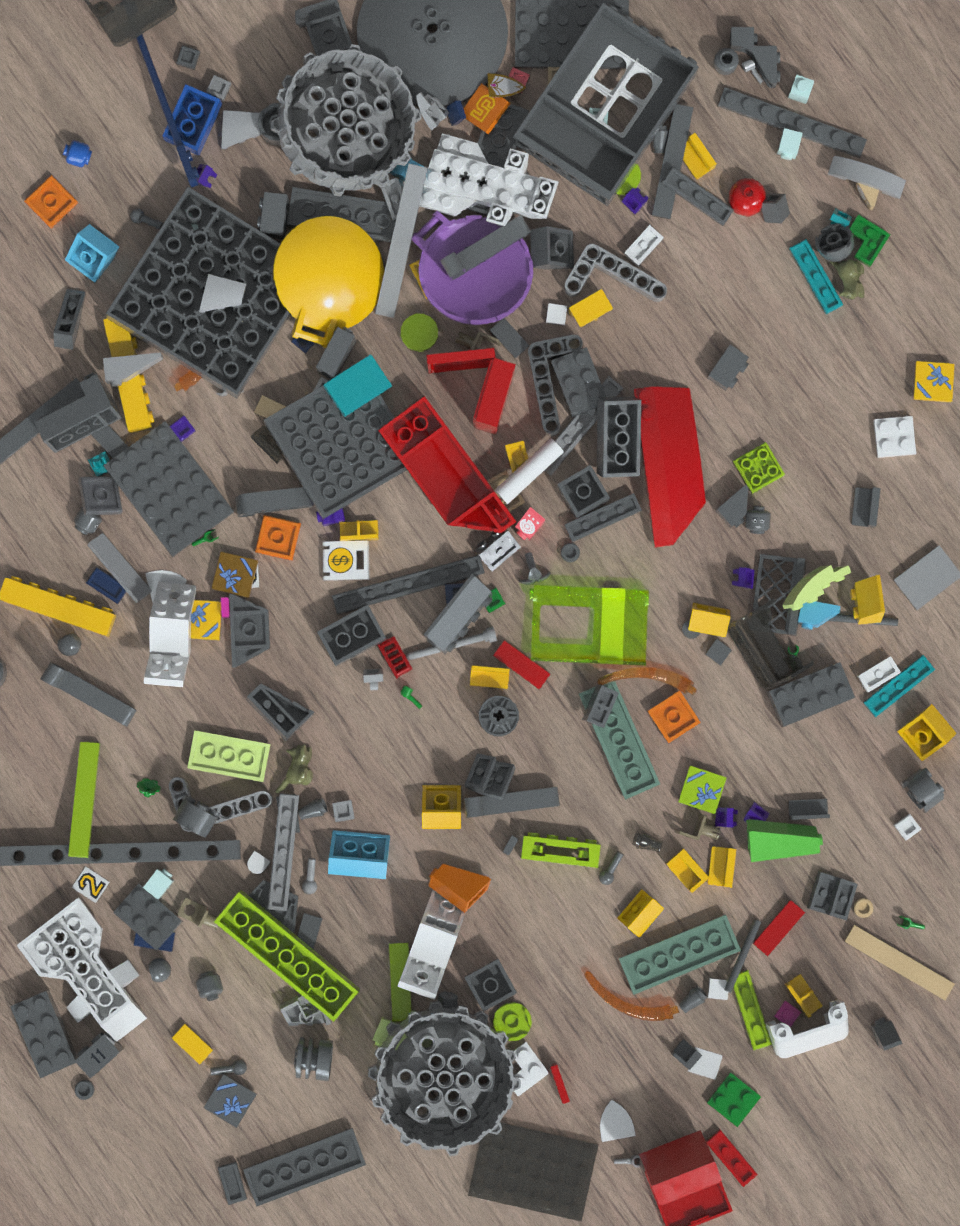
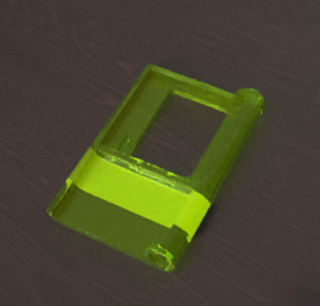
[529,585,649,666]

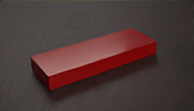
[493,640,551,690]
[752,900,805,956]
[706,1129,758,1187]

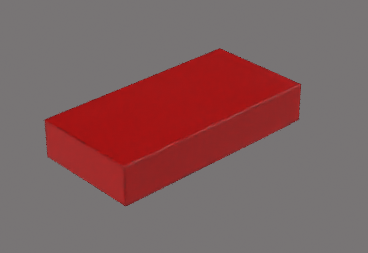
[550,1063,570,1104]

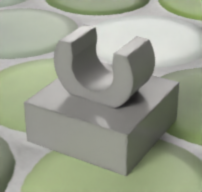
[363,668,383,690]

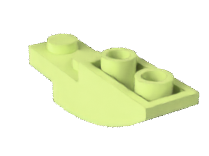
[783,565,851,611]

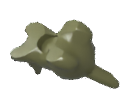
[831,259,865,300]
[276,745,313,793]

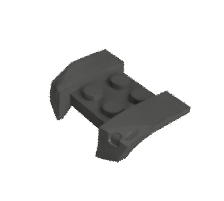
[295,0,352,56]

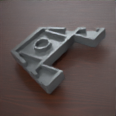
[249,880,299,934]

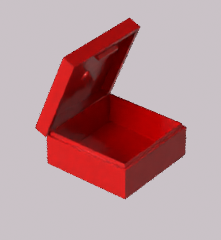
[427,348,516,435]
[639,1130,733,1226]

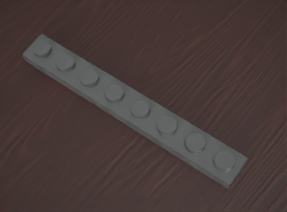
[718,87,867,159]

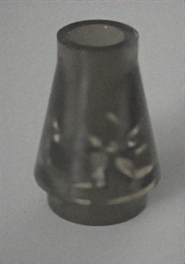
[632,830,662,852]

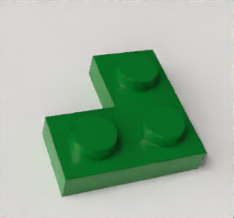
[850,214,891,267]

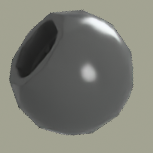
[57,633,82,656]
[148,958,171,982]

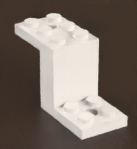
[144,582,196,687]
[398,890,466,1000]

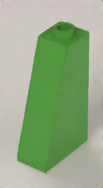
[746,820,823,862]

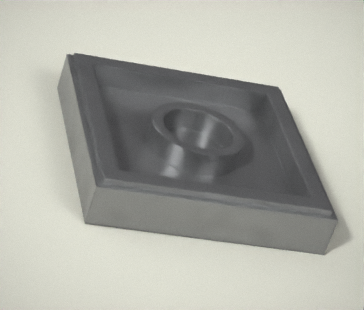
[78,477,123,515]

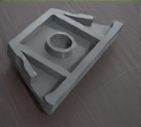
[229,594,270,668]

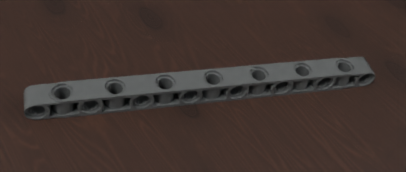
[0,840,241,866]

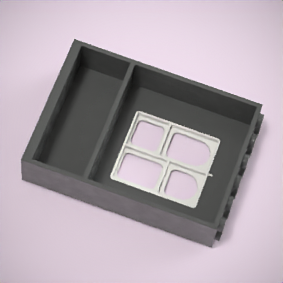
[513,3,699,207]

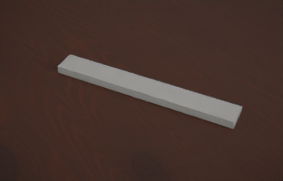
[375,164,428,318]

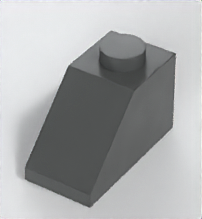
[716,485,748,528]
[871,1017,903,1051]

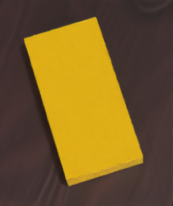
[172,1024,213,1064]

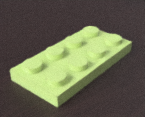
[187,730,271,782]

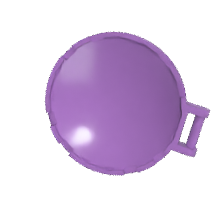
[412,211,533,325]

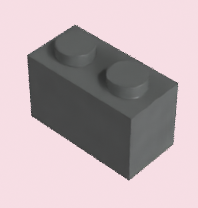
[707,345,749,391]

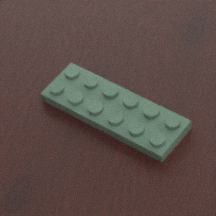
[579,679,660,800]
[619,914,741,995]

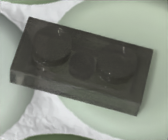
[250,425,285,464]

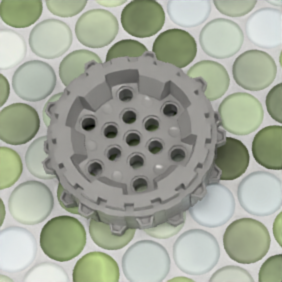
[270,44,422,196]
[368,1000,521,1156]

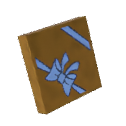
[211,552,258,598]

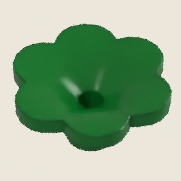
[136,778,161,797]

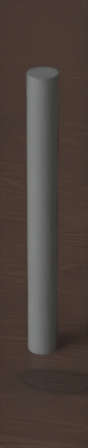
[828,614,898,626]
[724,919,761,993]

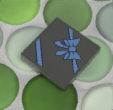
[204,1074,257,1128]

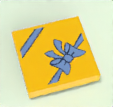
[913,361,955,402]
[191,600,221,640]

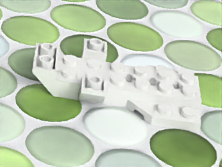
[419,133,559,226]
[17,898,147,1042]

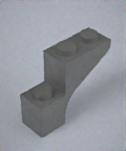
[730,27,780,88]

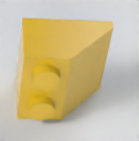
[850,575,885,625]
[897,704,957,761]
[422,785,461,829]

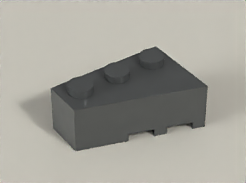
[246,684,315,742]

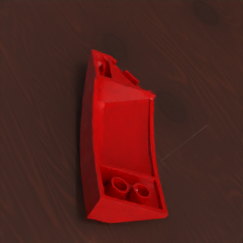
[633,386,706,548]
[378,395,516,533]

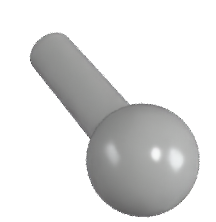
[302,858,317,895]

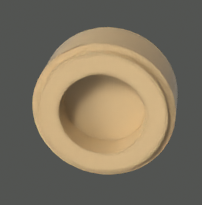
[853,898,873,918]

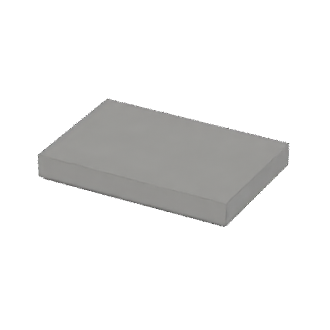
[893,545,960,611]

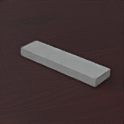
[87,533,152,603]

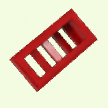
[377,636,413,679]

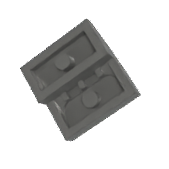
[464,753,516,800]
[807,871,858,921]

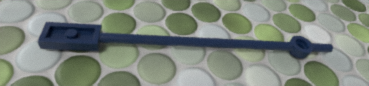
[122,0,199,188]

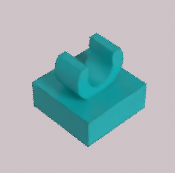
[830,208,852,227]
[88,451,110,477]

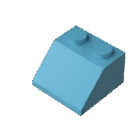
[65,224,119,283]

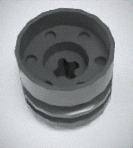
[479,696,519,737]
[294,1037,333,1081]

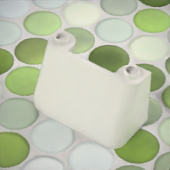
[765,999,849,1058]

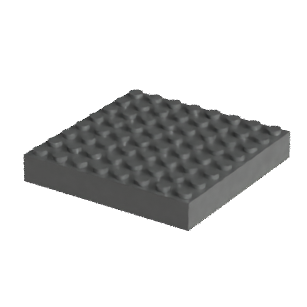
[106,187,291,399]

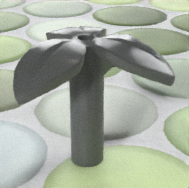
[519,552,551,585]

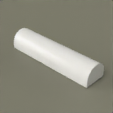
[494,438,564,505]

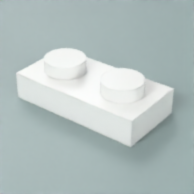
[624,225,664,266]
[857,656,901,693]

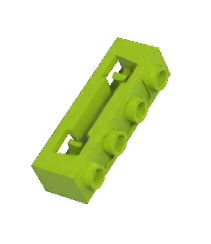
[521,832,601,868]

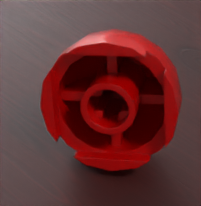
[728,178,766,217]

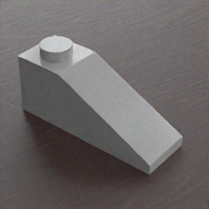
[103,352,163,386]

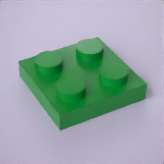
[707,1072,761,1127]

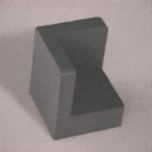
[762,193,790,223]
[671,1039,702,1070]

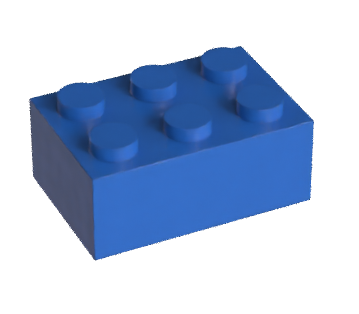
[162,84,222,156]

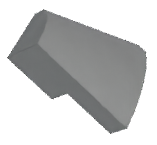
[416,92,449,131]
[222,110,261,150]
[199,274,246,313]
[280,994,332,1026]

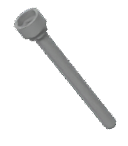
[406,626,497,660]

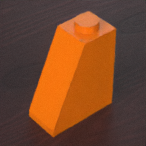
[429,864,491,913]

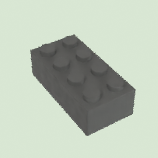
[596,397,641,478]
[767,662,855,727]
[10,989,78,1078]

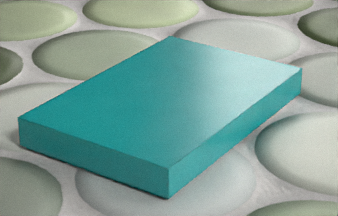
[323,354,392,417]

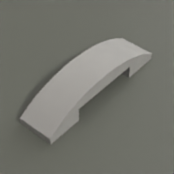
[828,156,906,199]

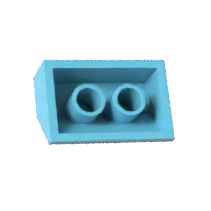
[328,830,390,879]

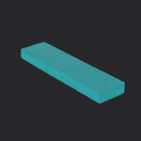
[789,239,843,315]
[863,655,935,717]

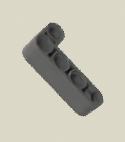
[235,487,314,517]

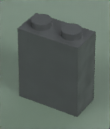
[316,327,356,380]

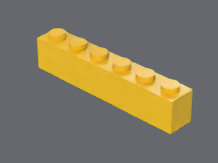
[103,319,155,433]
[0,576,116,637]

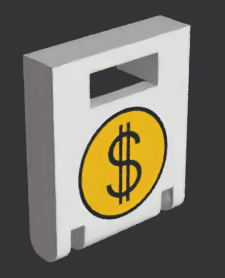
[323,541,369,581]

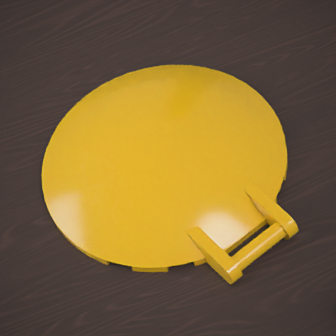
[273,216,384,348]

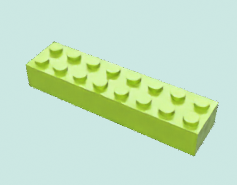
[214,890,360,1022]

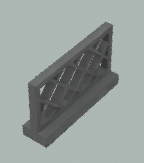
[750,554,807,636]

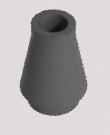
[652,126,668,153]
[298,798,328,820]
[678,986,708,1013]

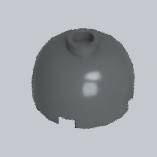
[815,223,854,262]

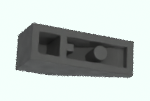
[53,289,86,350]

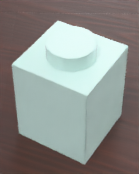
[788,75,814,104]
[777,128,803,160]
[143,869,174,899]

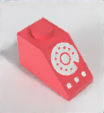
[515,507,545,541]

